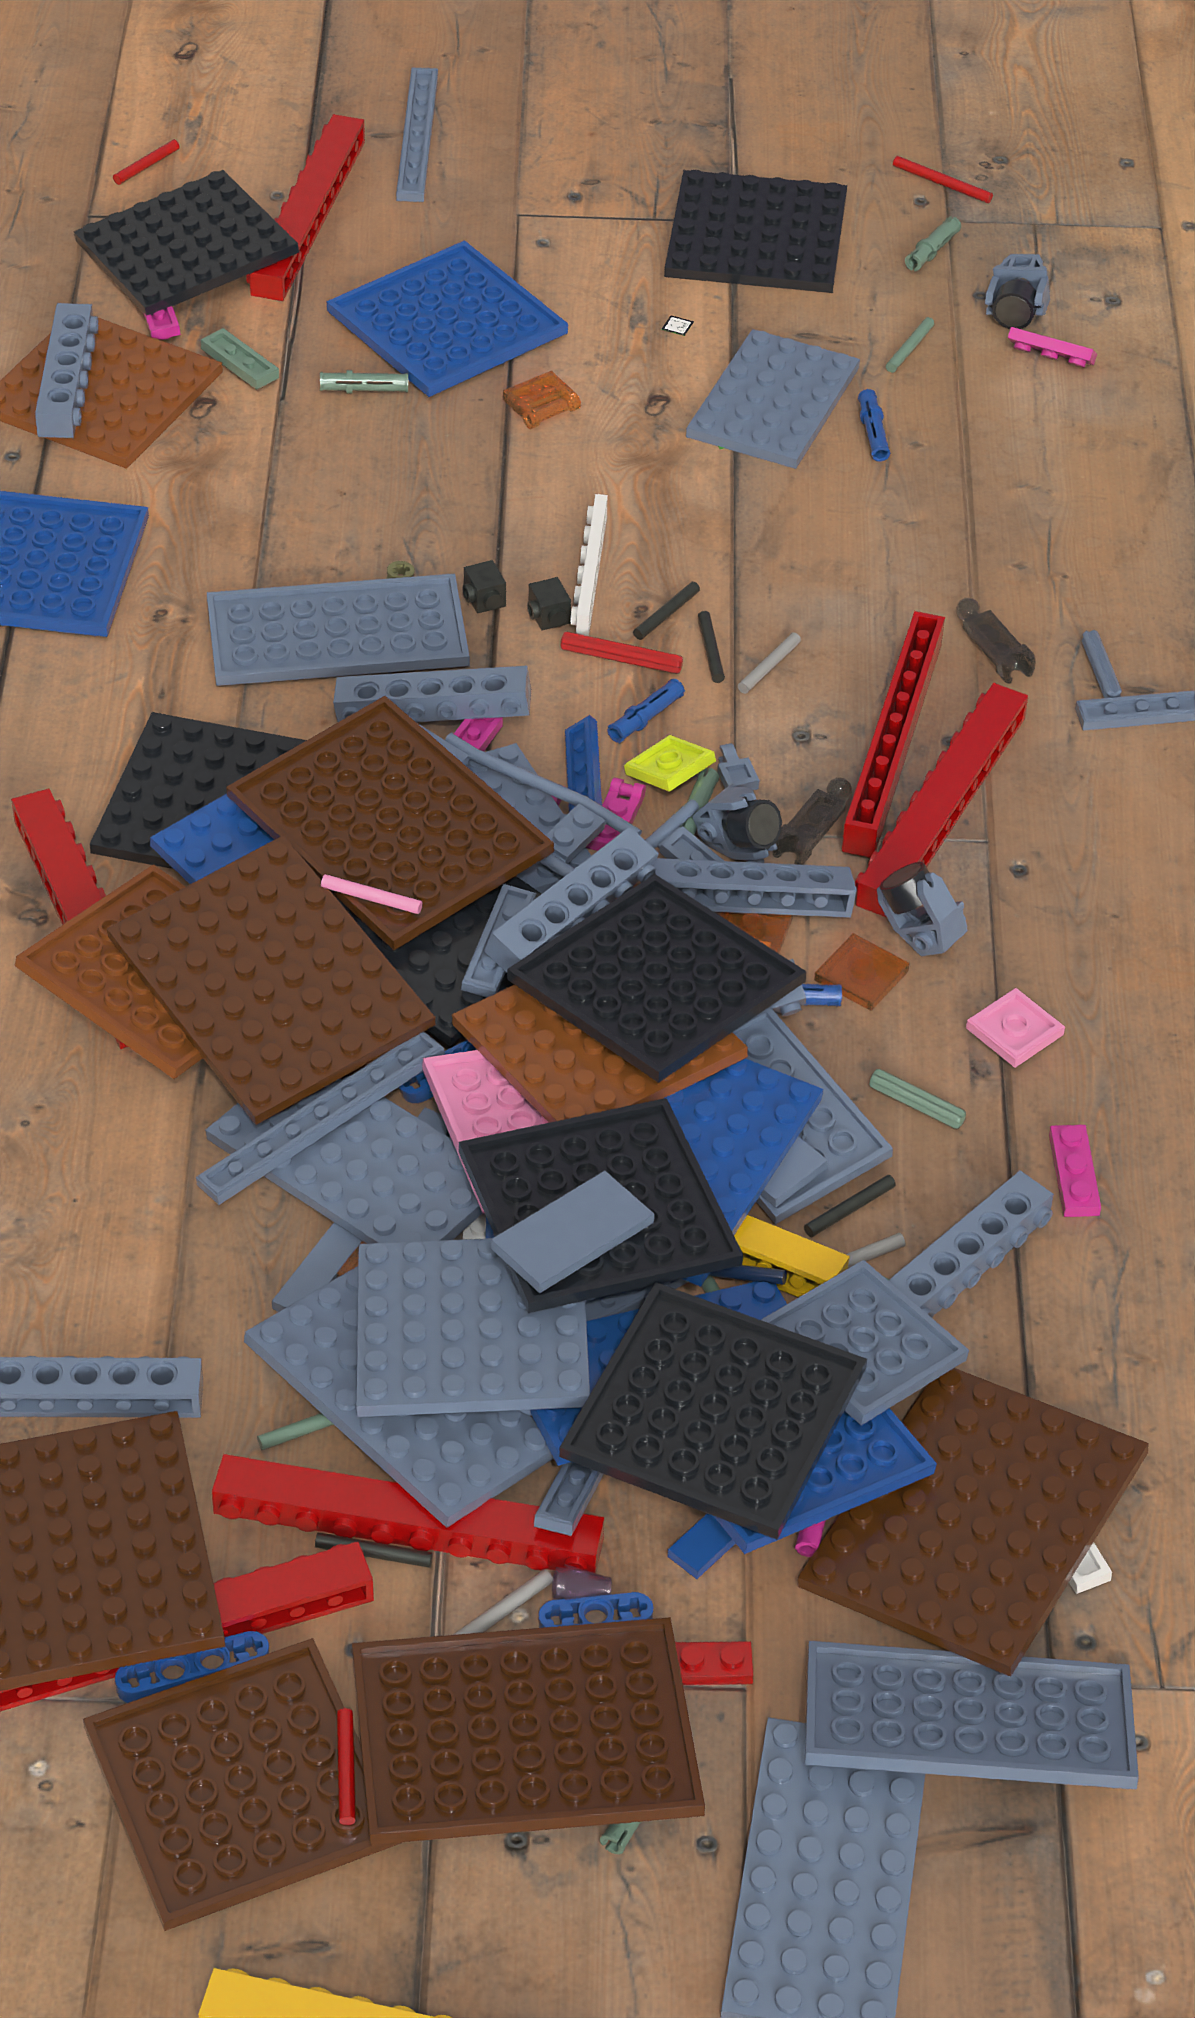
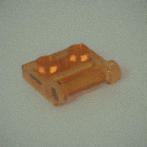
[503,371,581,429]

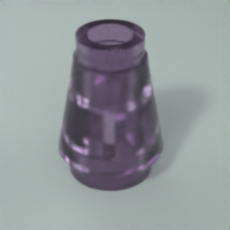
[552,1564,612,1600]

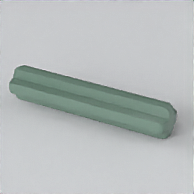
[869,1069,966,1129]

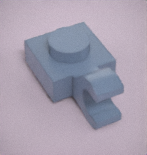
[717,743,760,790]

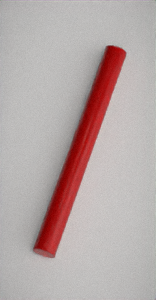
[893,156,993,203]

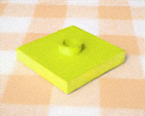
[624,735,716,792]

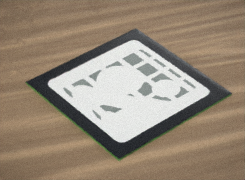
[661,315,694,336]

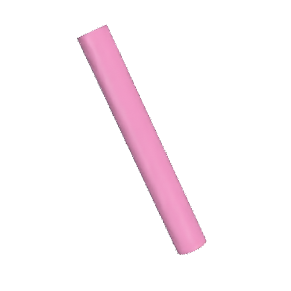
[321,874,423,914]

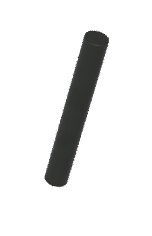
[633,581,700,640]
[698,611,725,683]
[804,1175,896,1237]
[315,1532,433,1568]

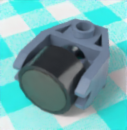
[985,254,1050,329]
[692,783,782,860]
[877,862,968,956]

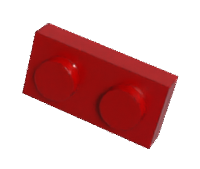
[675,1641,753,1685]

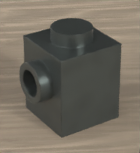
[462,560,506,614]
[527,577,571,631]

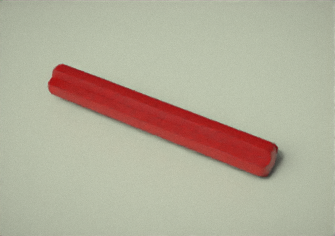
[561,631,683,674]

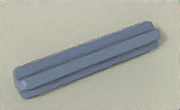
[1081,630,1122,698]

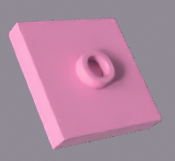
[966,988,1065,1068]

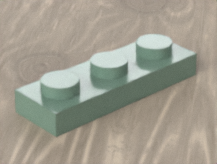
[201,328,279,390]

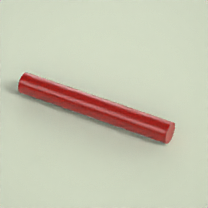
[113,139,180,185]
[337,1708,356,1825]

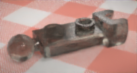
[956,598,1036,684]
[772,777,852,865]

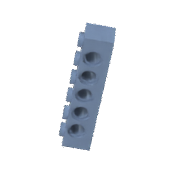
[35,303,98,438]
[333,666,532,722]
[484,827,659,972]
[652,858,857,918]
[888,1170,1054,1318]
[0,1356,203,1418]

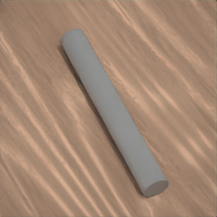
[738,632,801,694]
[846,1233,905,1268]
[453,1569,553,1635]

